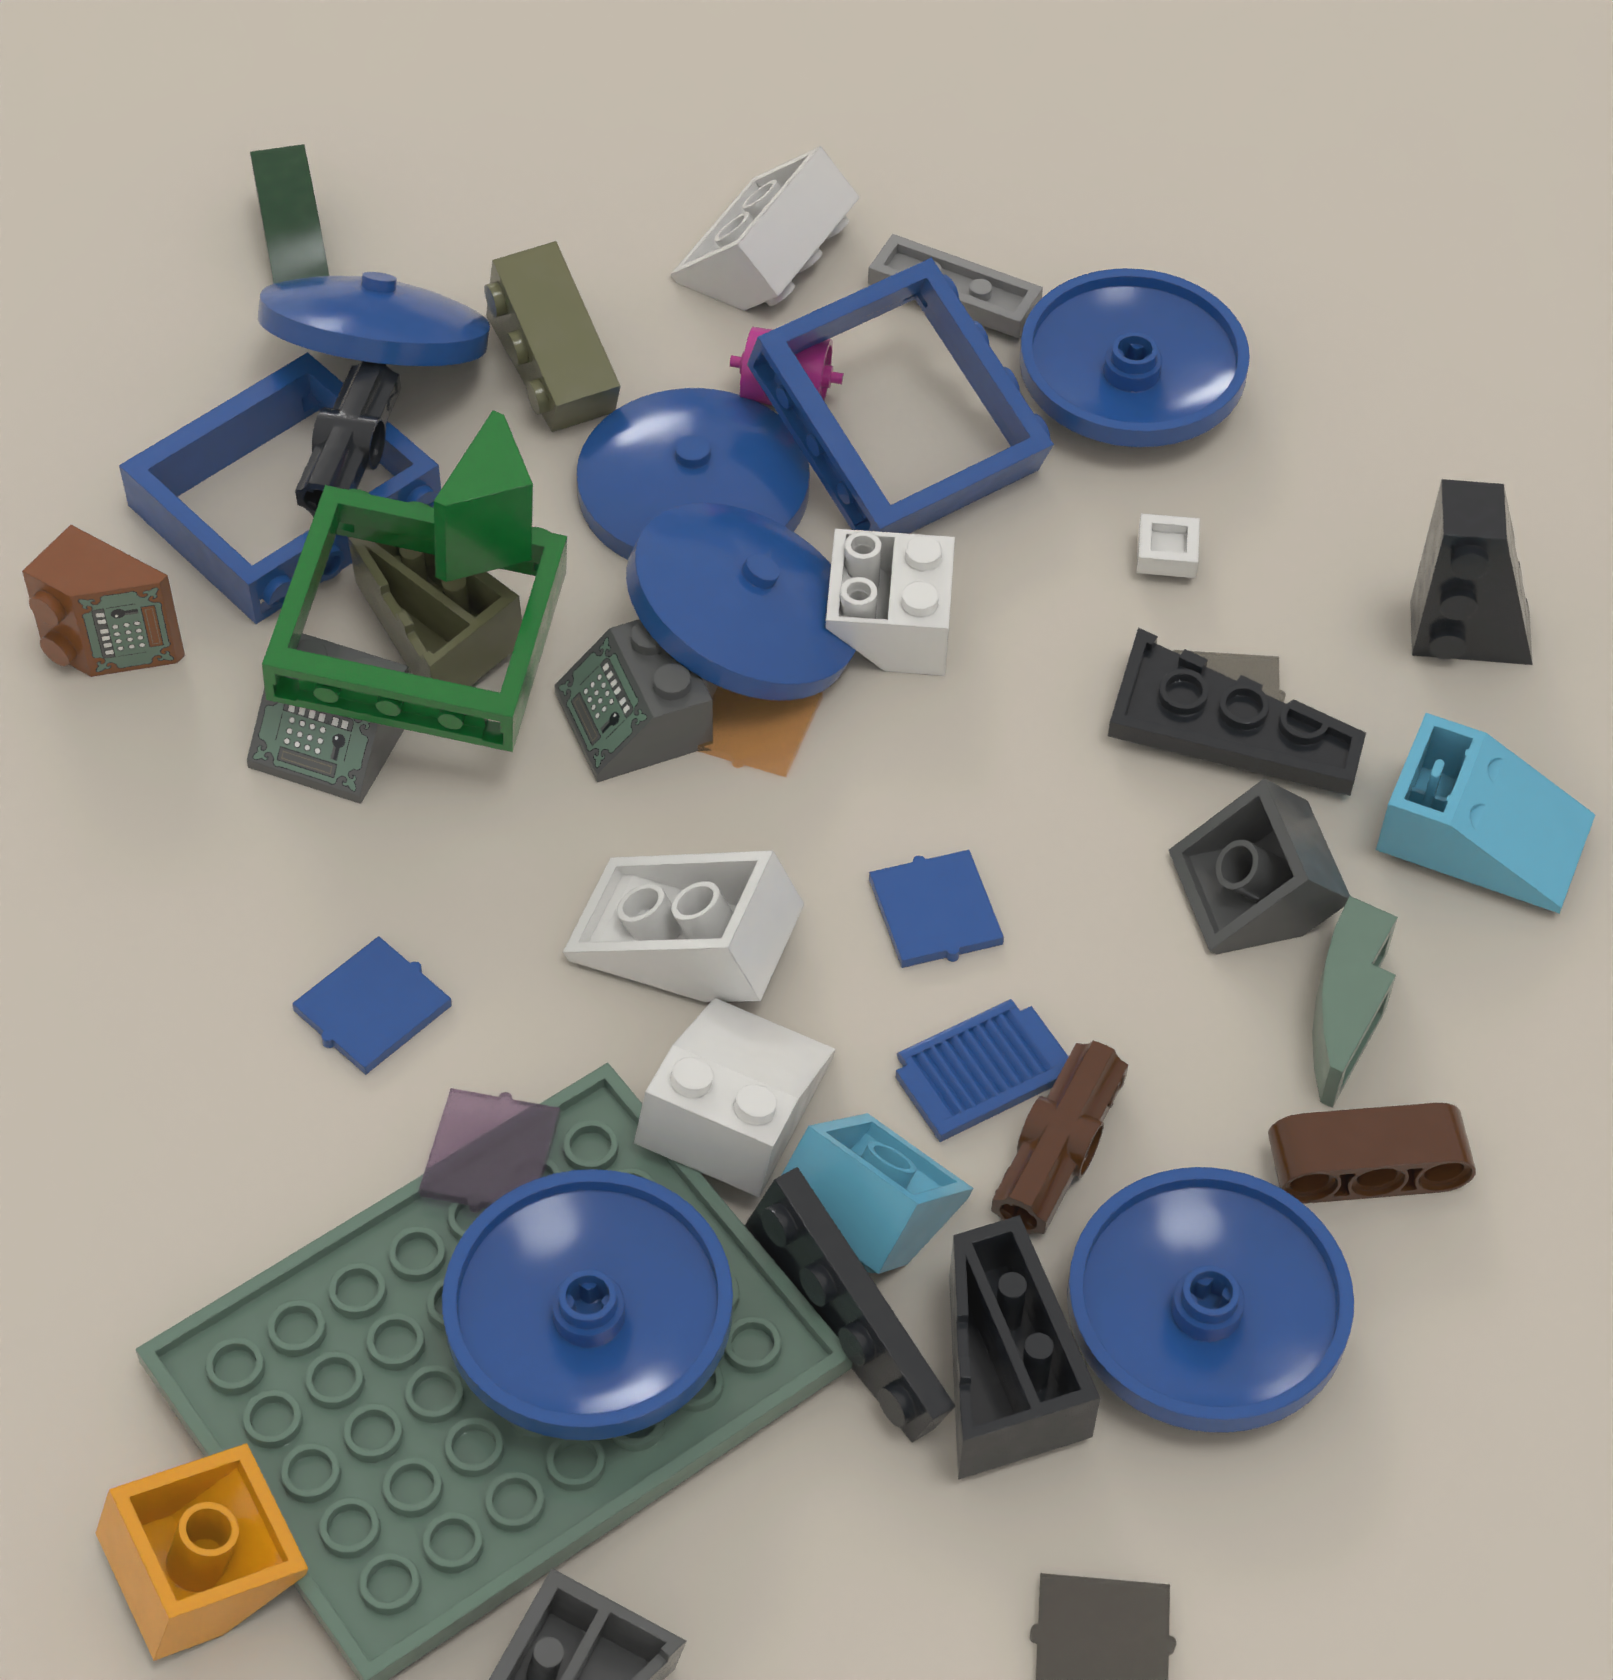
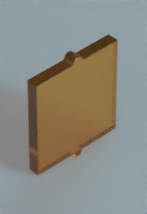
[698,686,823,777]

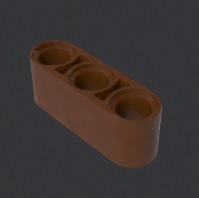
[1268,1103,1476,1203]

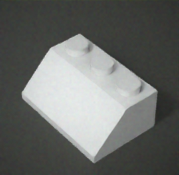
[670,146,860,311]

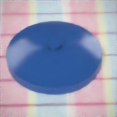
[1020,268,1250,447]
[258,272,490,366]
[577,388,810,560]
[626,503,856,701]
[1067,1167,1354,1433]
[442,1169,733,1441]

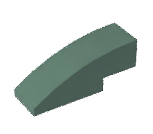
[1312,896,1398,1108]

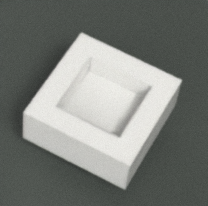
[1136,513,1200,578]

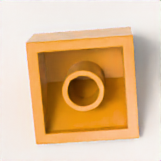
[95,1443,308,1661]

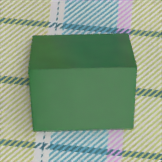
[434,410,533,582]

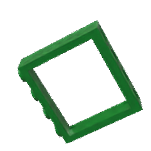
[262,485,567,752]

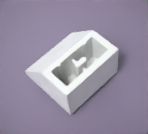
[826,529,955,676]

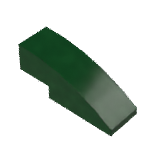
[250,144,329,284]

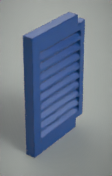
[895,999,1069,1142]

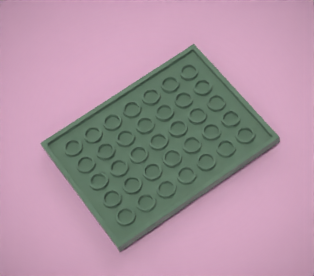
[135,1063,852,1680]

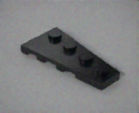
[1108,627,1366,796]
[744,1167,956,1443]

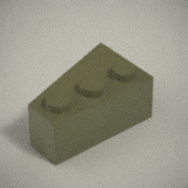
[484,241,621,432]
[348,537,522,686]

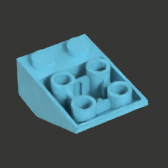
[1376,713,1595,914]

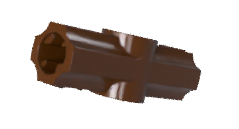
[991,1040,1128,1235]

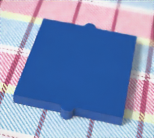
[869,850,1004,968]
[292,936,452,1075]

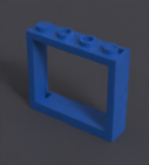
[747,257,1054,534]
[119,352,441,624]

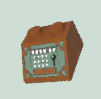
[22,525,185,677]

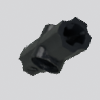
[295,361,401,518]

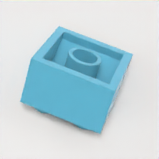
[781,1113,974,1274]

